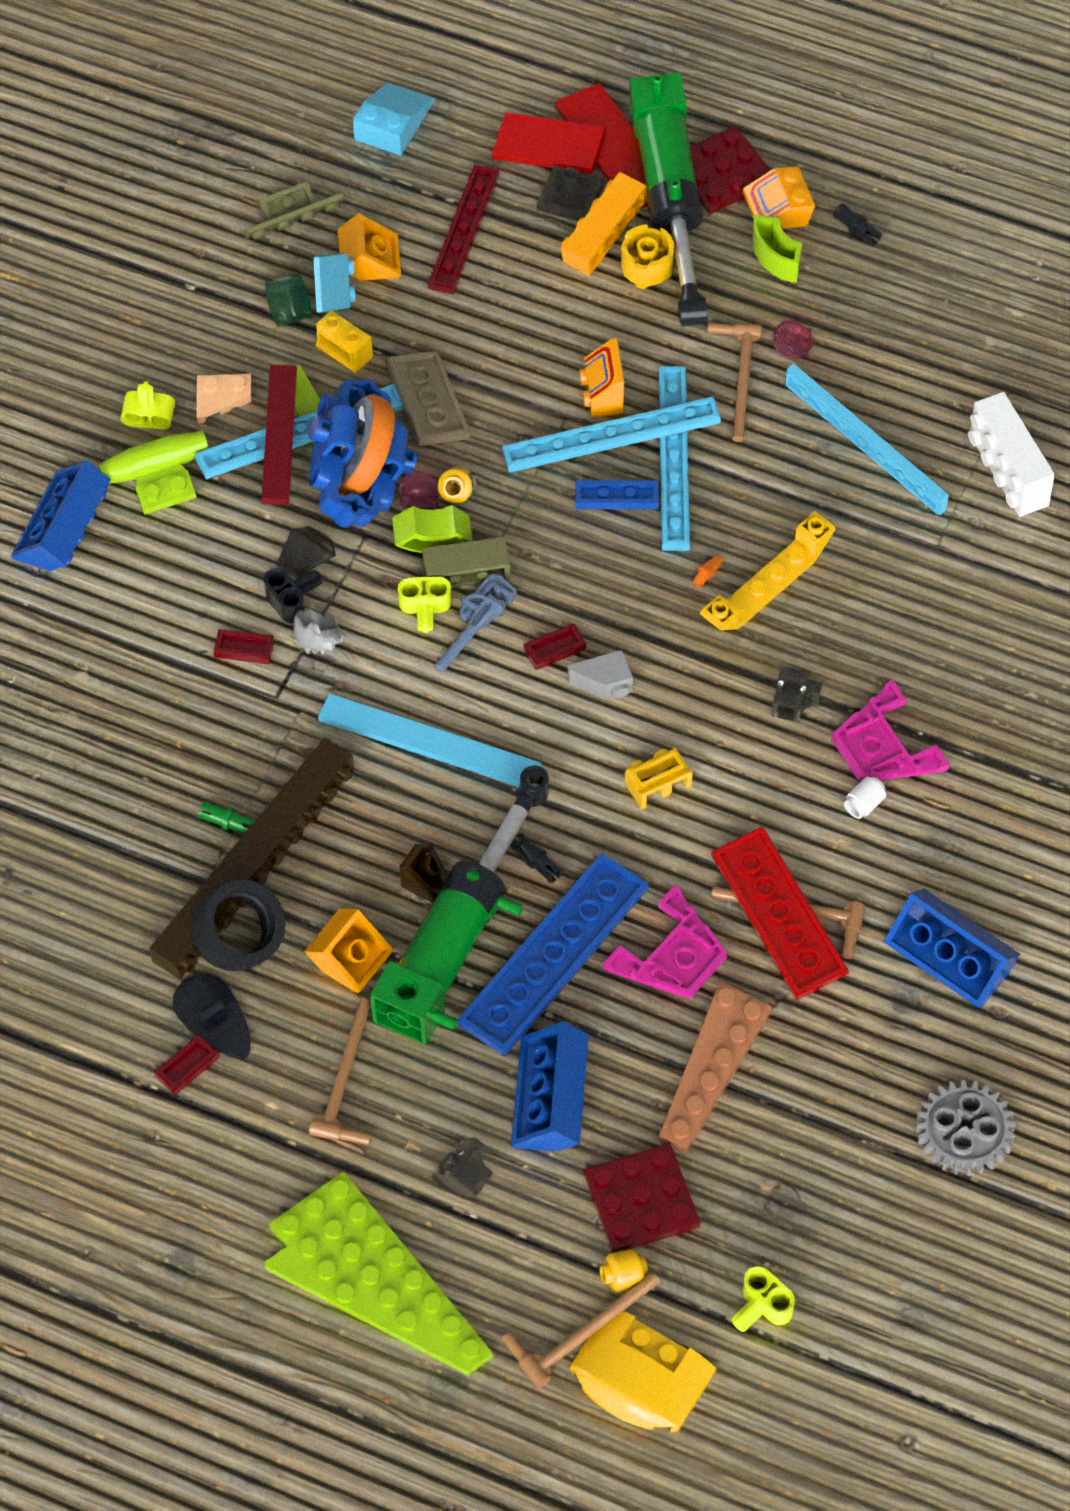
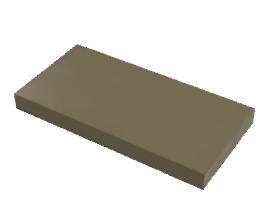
[385,351,471,446]

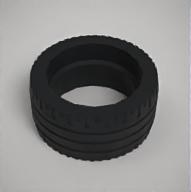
[190,879,286,971]

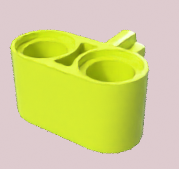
[120,381,176,430]
[398,577,452,633]
[732,1266,795,1332]

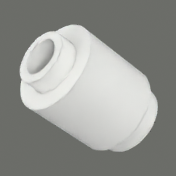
[844,777,886,819]

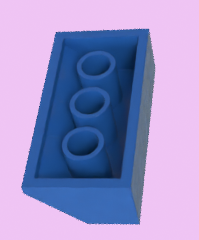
[10,460,110,571]
[884,888,1020,1008]
[511,1021,589,1151]

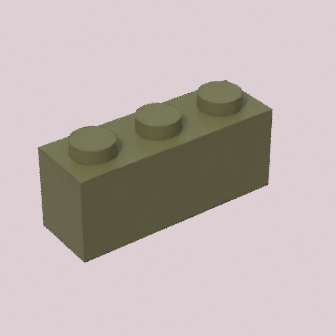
[422,537,510,588]

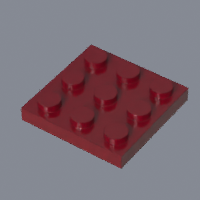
[690,125,771,215]
[583,1143,701,1253]

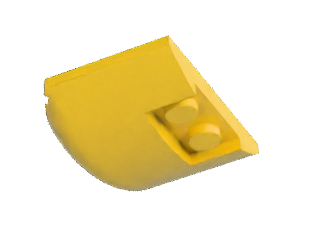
[570,1311,717,1432]

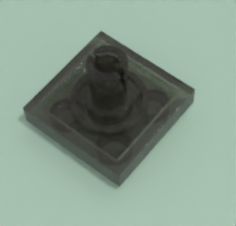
[537,165,604,221]

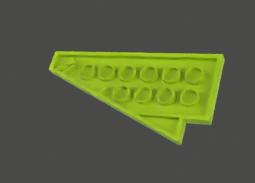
[264,1171,493,1375]

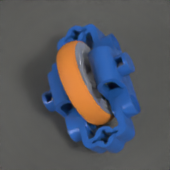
[308,379,418,528]

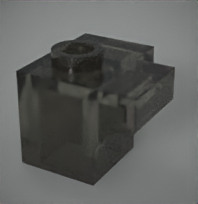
[771,666,822,723]
[431,1137,494,1199]

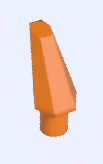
[692,555,724,588]

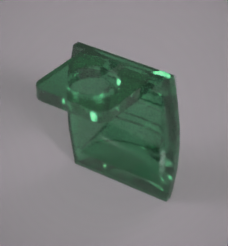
[265,273,312,327]

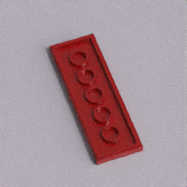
[555,82,648,208]
[711,826,849,1001]

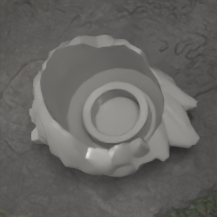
[293,609,347,655]

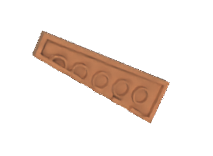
[659,981,772,1154]

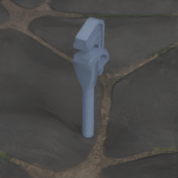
[435,574,517,672]

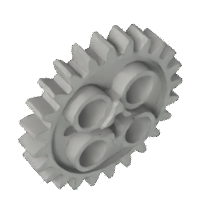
[916,1080,1016,1176]

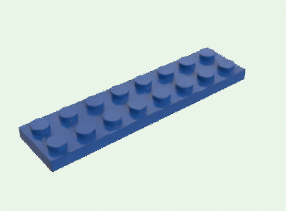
[457,853,649,1057]

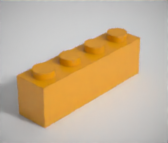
[561,172,647,276]

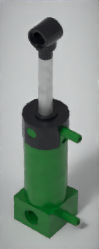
[629,72,708,327]
[370,765,549,1046]

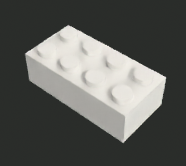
[968,392,1055,517]

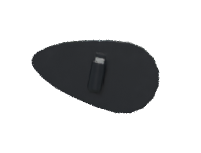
[173,974,251,1059]

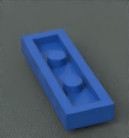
[575,480,658,509]

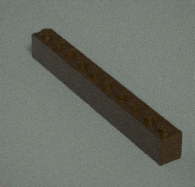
[149,738,355,980]

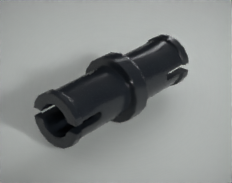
[833,203,882,246]
[510,833,563,883]

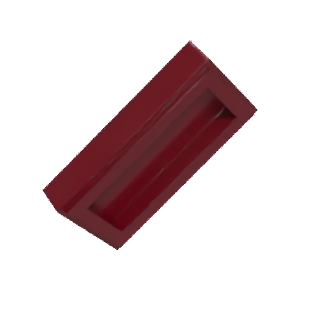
[523,623,586,670]
[213,629,275,664]
[154,1034,220,1096]

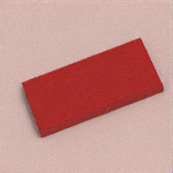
[492,112,606,174]

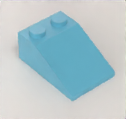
[353,82,434,156]
[314,253,356,312]

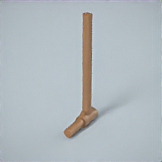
[707,323,762,442]
[711,886,866,959]
[309,998,372,1146]
[501,1273,660,1389]

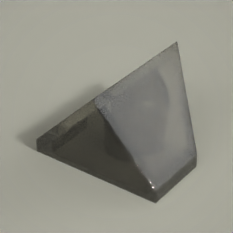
[277,526,336,579]

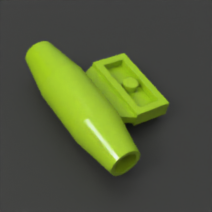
[98,430,209,515]

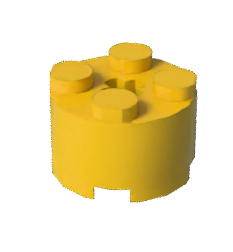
[621,225,674,289]

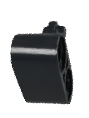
[264,568,323,623]

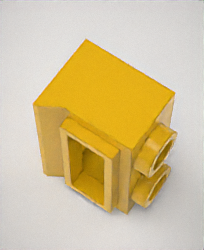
[315,311,373,373]
[625,748,693,810]

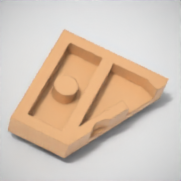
[196,374,252,424]

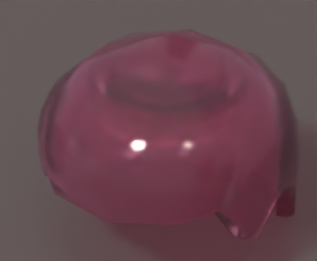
[773,319,816,359]
[398,472,440,510]

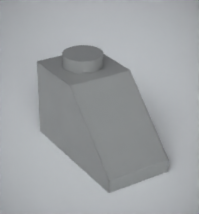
[568,650,633,700]

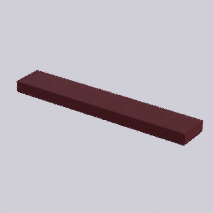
[428,164,499,295]
[262,365,297,505]

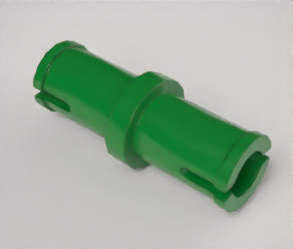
[198,801,256,834]

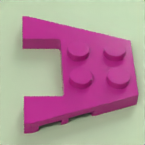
[831,680,950,783]
[603,885,727,999]

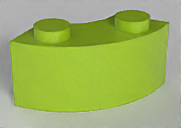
[752,214,803,283]
[392,505,473,553]

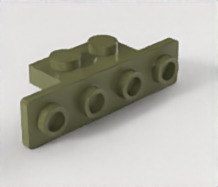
[244,181,345,240]

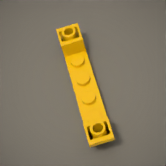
[700,511,836,631]

